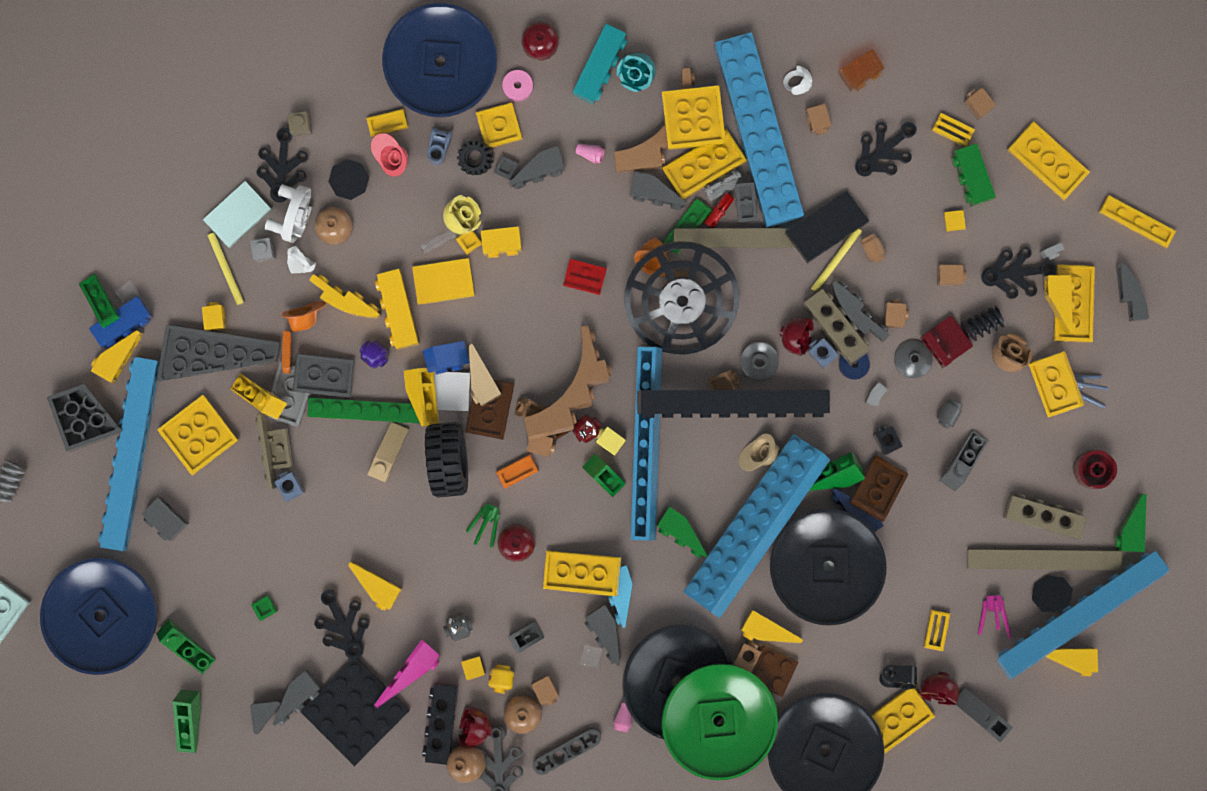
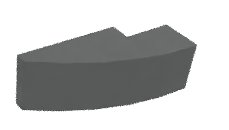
[1116,263,1149,322]

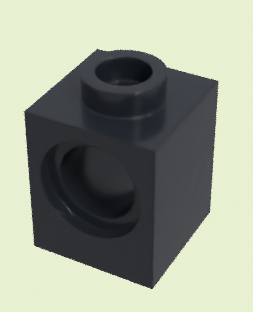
[873,425,903,456]

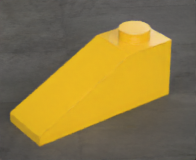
[91,330,143,383]
[404,368,439,426]
[348,561,402,611]
[740,609,803,643]
[1046,648,1098,676]

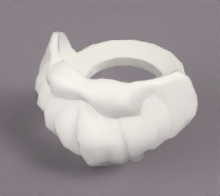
[783,65,813,95]
[287,246,316,274]

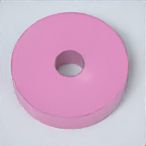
[502,70,533,102]

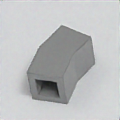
[865,382,887,407]

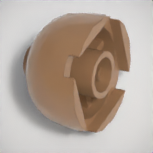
[314,207,353,246]
[992,334,1032,373]
[504,695,542,734]
[446,745,486,783]

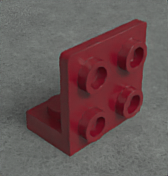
[920,316,973,368]

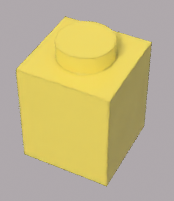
[596,427,626,456]

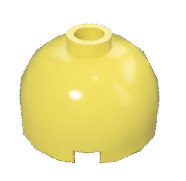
[443,195,481,234]

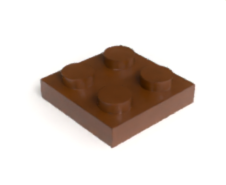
[751,645,799,697]

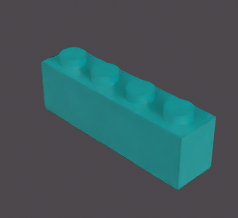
[573,24,628,105]

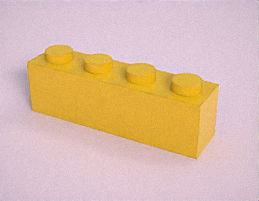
[375,269,419,350]

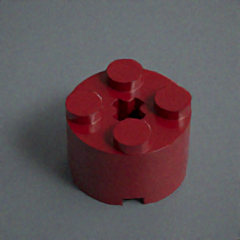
[1073,450,1117,489]

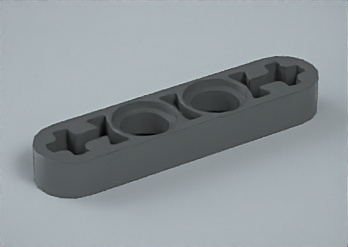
[533,728,601,775]

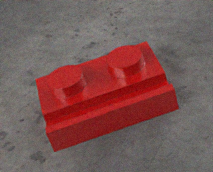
[563,259,607,296]

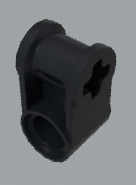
[879,665,917,689]

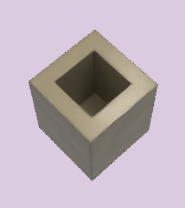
[287,111,312,137]

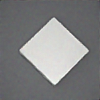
[433,372,470,411]

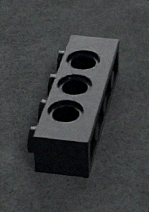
[422,683,458,765]

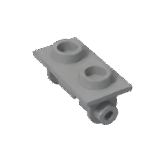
[703,169,743,201]

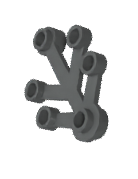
[478,725,524,791]

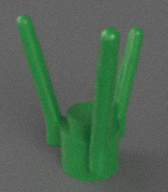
[466,503,501,548]

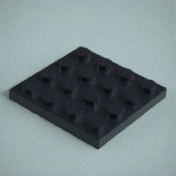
[300,658,410,767]

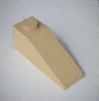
[469,344,502,406]
[367,422,409,482]

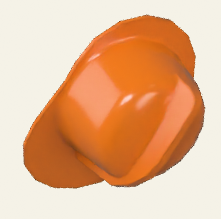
[281,301,326,332]

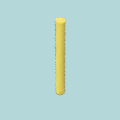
[811,229,862,293]
[207,233,244,305]

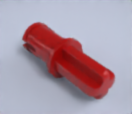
[703,193,734,229]

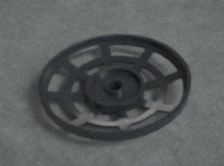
[624,241,740,355]

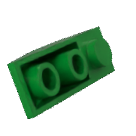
[809,452,865,491]
[657,507,707,558]
[156,619,216,675]

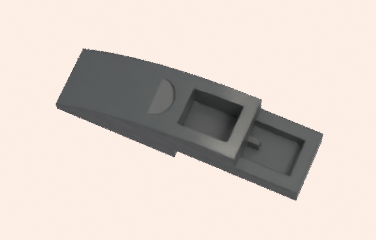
[831,281,889,342]

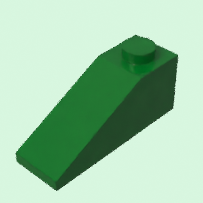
[1114,494,1147,552]
[172,689,201,753]

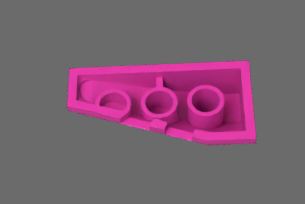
[374,640,440,708]

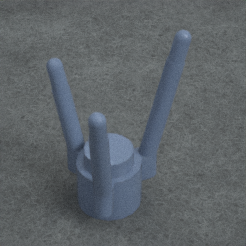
[1073,373,1108,409]

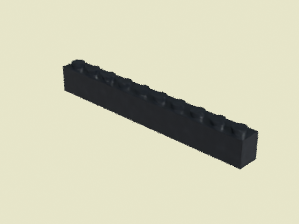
[637,390,830,418]

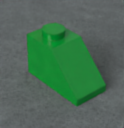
[582,454,626,497]

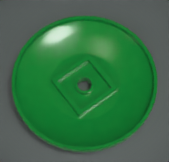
[662,664,778,781]

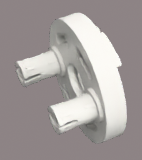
[265,184,312,243]

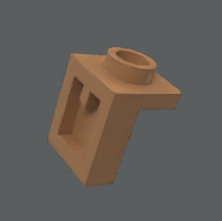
[707,370,740,390]
[515,397,546,418]

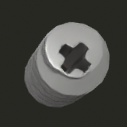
[0,460,26,503]

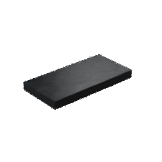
[785,191,869,264]

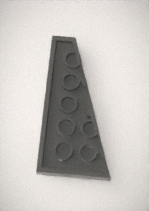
[157,325,281,382]

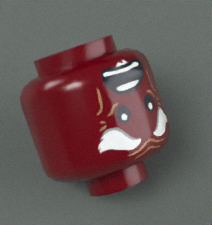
[572,415,601,443]

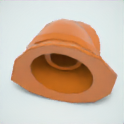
[634,237,668,277]

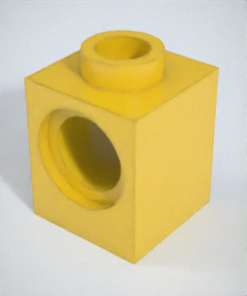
[202,302,227,331]

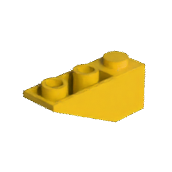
[1044,275,1076,334]
[230,373,287,420]

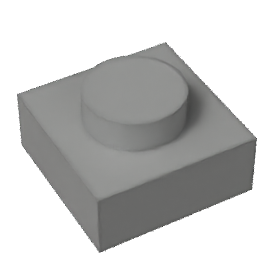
[1040,243,1064,260]

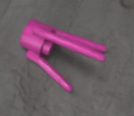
[978,596,1012,639]

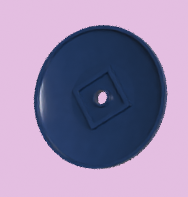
[382,3,497,118]
[40,558,157,675]

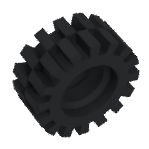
[457,141,494,175]

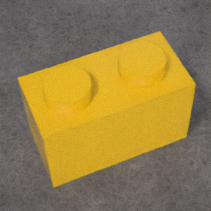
[481,226,522,258]

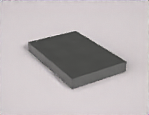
[292,353,354,398]

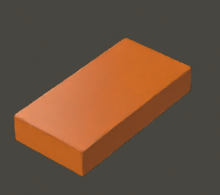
[282,331,292,374]
[496,454,539,489]

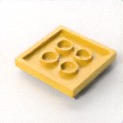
[662,85,726,150]
[157,395,239,476]

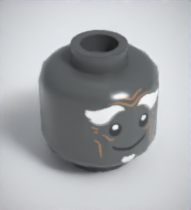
[443,613,473,641]

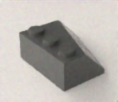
[47,384,122,452]

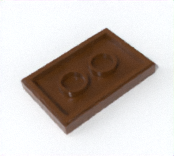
[466,379,514,440]
[849,455,908,522]

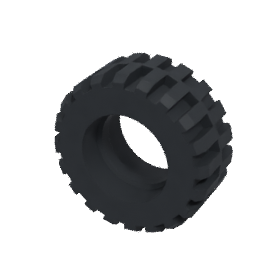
[425,422,468,498]

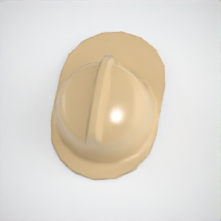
[739,434,781,471]

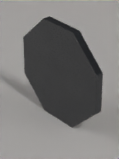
[328,159,369,200]
[1032,575,1073,613]

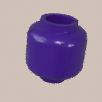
[360,340,388,369]

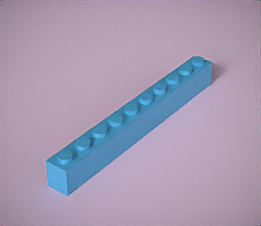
[631,347,662,541]
[99,357,160,551]
[996,551,1170,681]

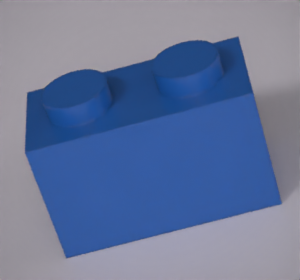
[423,341,470,375]

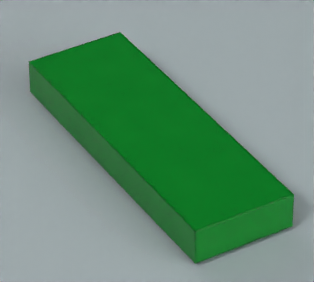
[663,198,712,255]
[79,274,120,328]

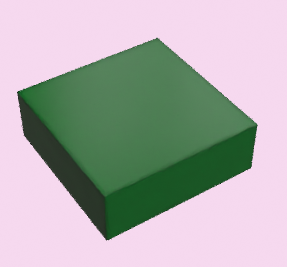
[251,595,278,621]

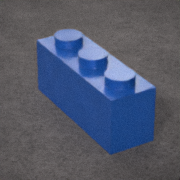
[89,296,153,349]

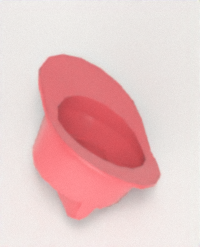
[371,133,408,176]

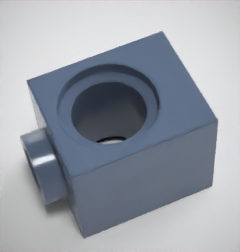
[808,338,839,369]
[275,471,305,502]

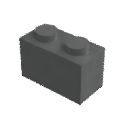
[142,497,188,541]

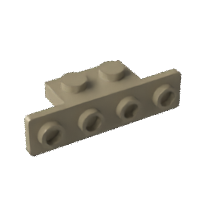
[255,413,293,490]

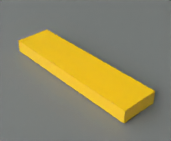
[1099,195,1176,248]

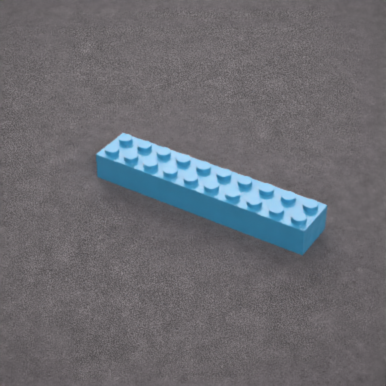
[714,32,804,228]
[683,434,830,618]

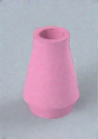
[576,143,605,164]
[613,703,632,733]

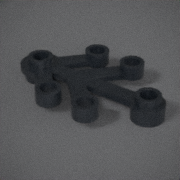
[855,122,917,177]
[256,128,309,203]
[981,247,1056,299]
[314,590,370,659]

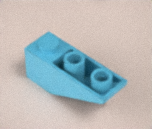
[608,565,632,628]

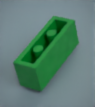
[951,143,996,207]

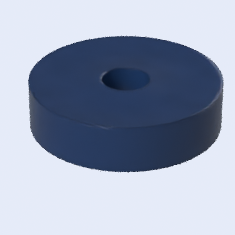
[839,354,870,380]

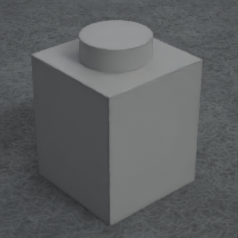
[250,238,276,262]

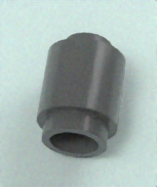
[937,399,962,429]

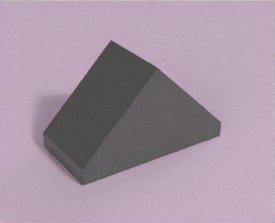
[508,621,544,654]
[250,700,282,735]

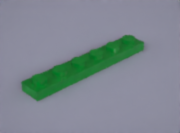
[307,398,420,424]

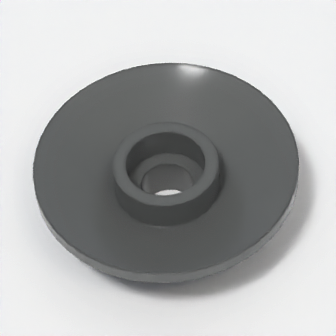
[894,340,933,378]
[740,342,779,381]

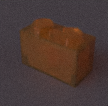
[838,49,885,92]

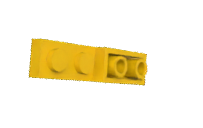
[309,274,381,318]

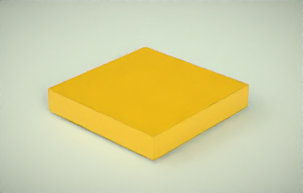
[476,102,523,148]

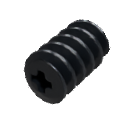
[961,306,1005,341]

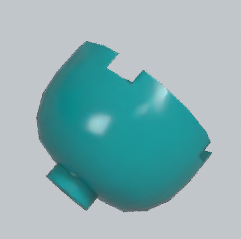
[617,52,656,92]

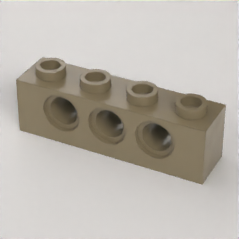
[804,289,870,366]
[1003,493,1087,539]

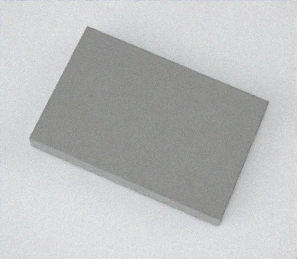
[267,361,310,428]

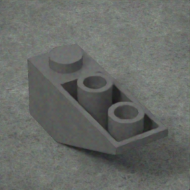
[509,146,565,189]
[630,172,687,210]
[939,430,988,491]
[585,604,620,666]
[273,669,322,726]
[956,687,1013,742]

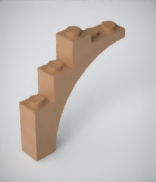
[614,68,695,174]
[524,326,612,440]

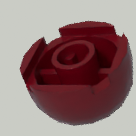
[521,21,559,61]
[780,317,814,356]
[497,524,536,562]
[919,672,959,706]
[458,706,492,746]

